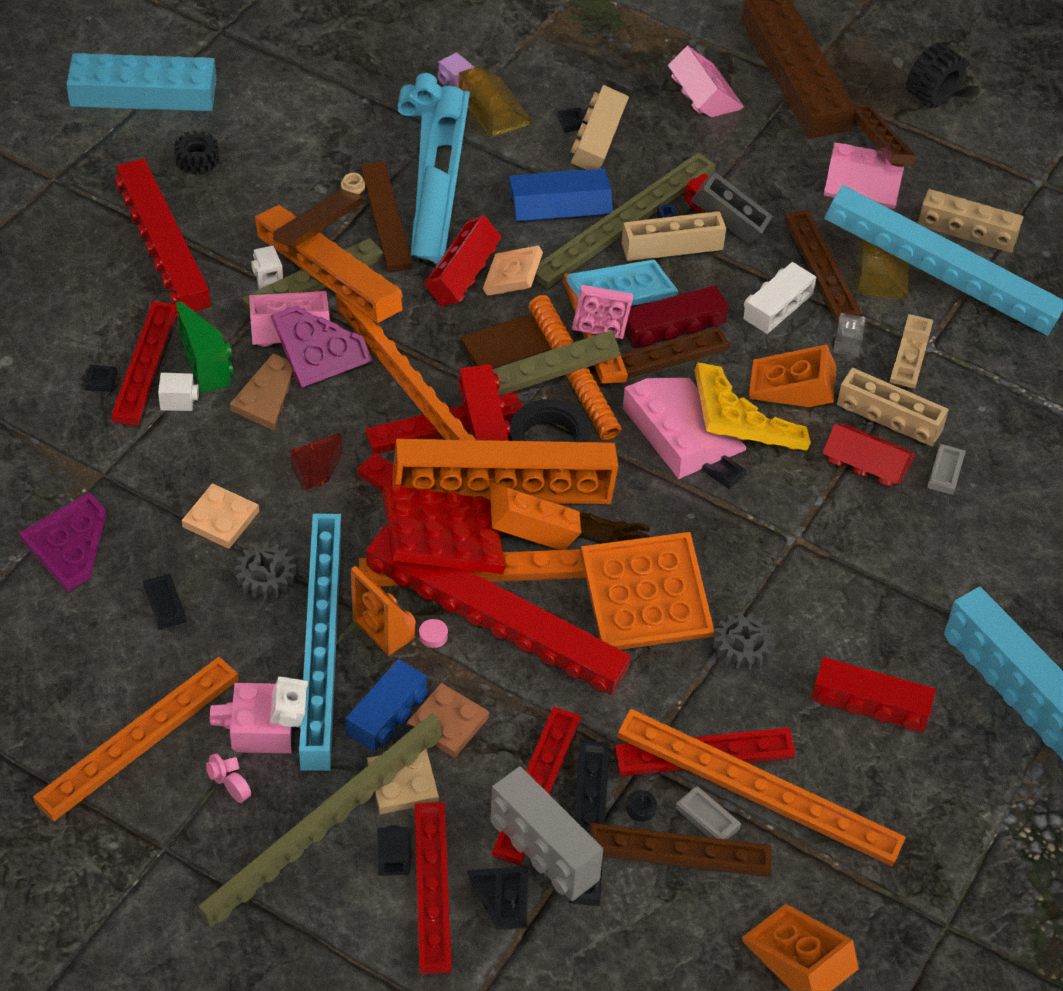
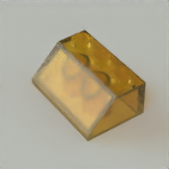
[459,66,532,137]
[857,238,908,299]

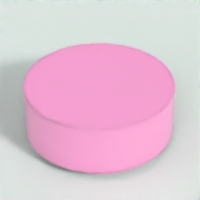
[419,619,448,648]
[223,772,251,803]

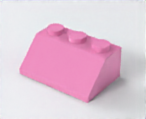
[668,46,744,117]
[824,142,904,209]
[249,291,330,346]

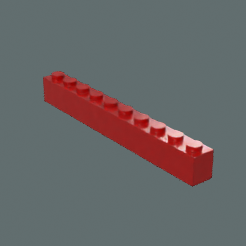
[366,526,631,695]

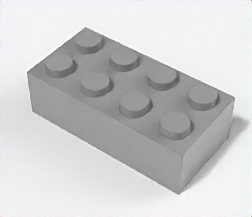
[490,766,603,901]

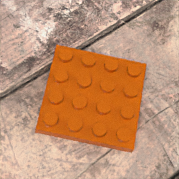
[580,532,715,650]

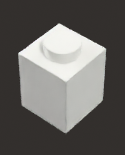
[158,373,199,411]

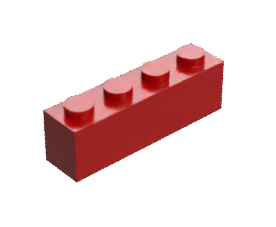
[424,215,501,307]
[458,364,510,441]
[811,657,936,732]

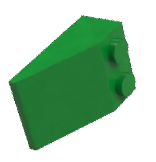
[176,301,234,393]

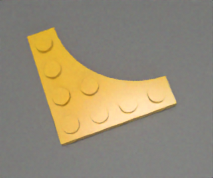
[694,362,811,451]

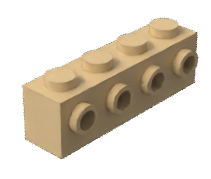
[570,85,629,170]
[918,189,1024,253]
[621,211,726,261]
[837,368,949,447]

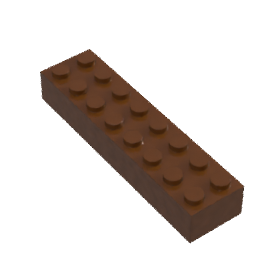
[741,0,856,139]

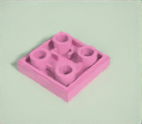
[572,285,633,339]

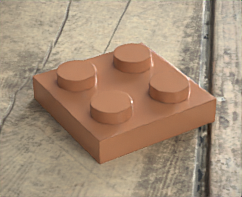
[407,683,489,758]

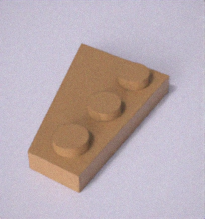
[230,353,294,431]

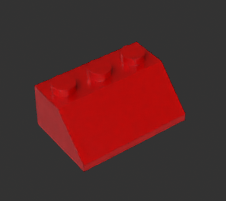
[823,423,917,487]

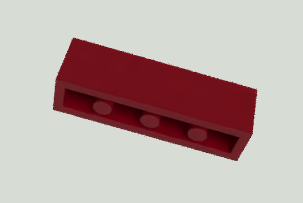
[624,285,729,349]

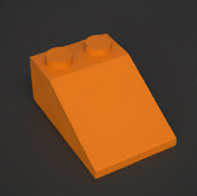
[749,344,837,407]
[351,566,416,656]
[742,904,859,991]

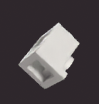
[251,246,283,289]
[270,676,308,727]

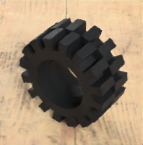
[174,131,219,175]

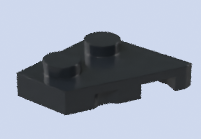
[467,867,528,930]

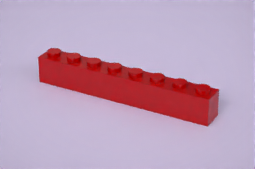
[114,158,211,312]

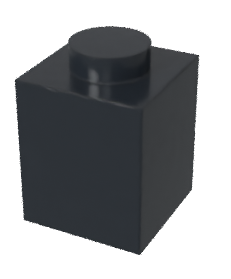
[377,825,409,876]

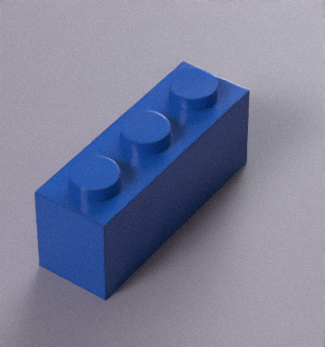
[346,659,428,752]

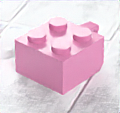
[210,683,294,754]

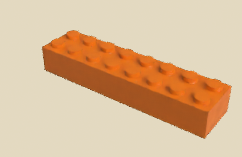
[392,439,619,504]

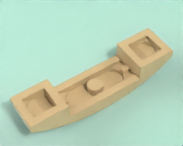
[890,314,933,389]

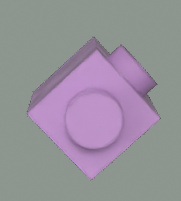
[438,52,474,90]

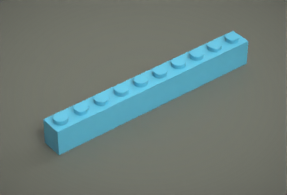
[824,185,1063,336]
[299,514,342,771]

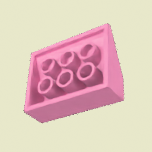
[623,378,746,479]

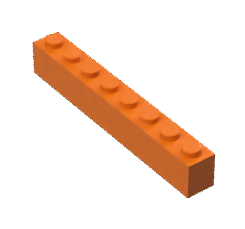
[255,205,402,323]

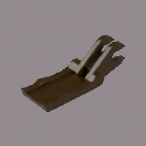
[577,510,650,544]

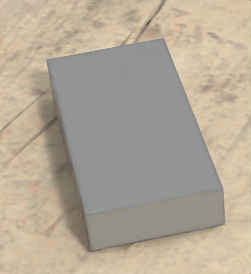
[927,444,966,495]
[675,786,741,840]

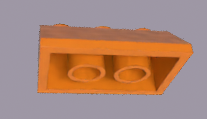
[490,482,581,550]

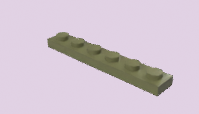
[242,238,384,313]
[493,330,621,396]

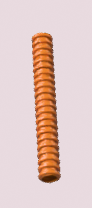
[528,295,621,440]

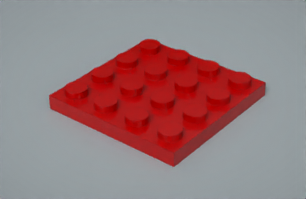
[382,484,506,575]

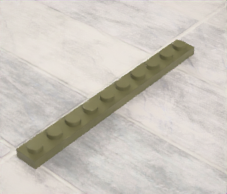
[534,153,716,289]
[198,713,442,928]

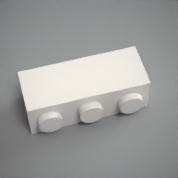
[743,262,816,334]

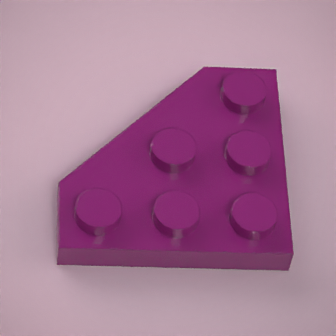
[270,305,373,389]
[19,492,106,592]

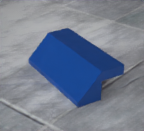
[509,168,613,222]

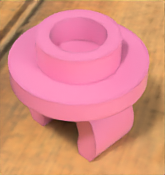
[206,754,240,784]

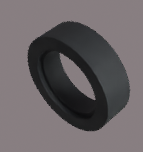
[509,399,590,442]

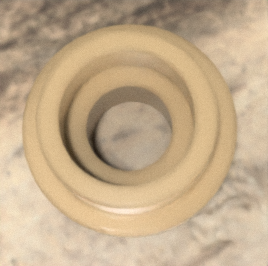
[341,173,365,194]

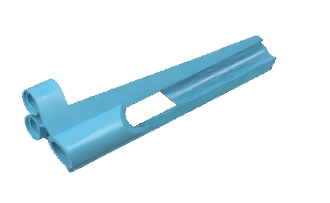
[398,73,470,265]

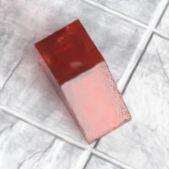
[290,433,342,490]

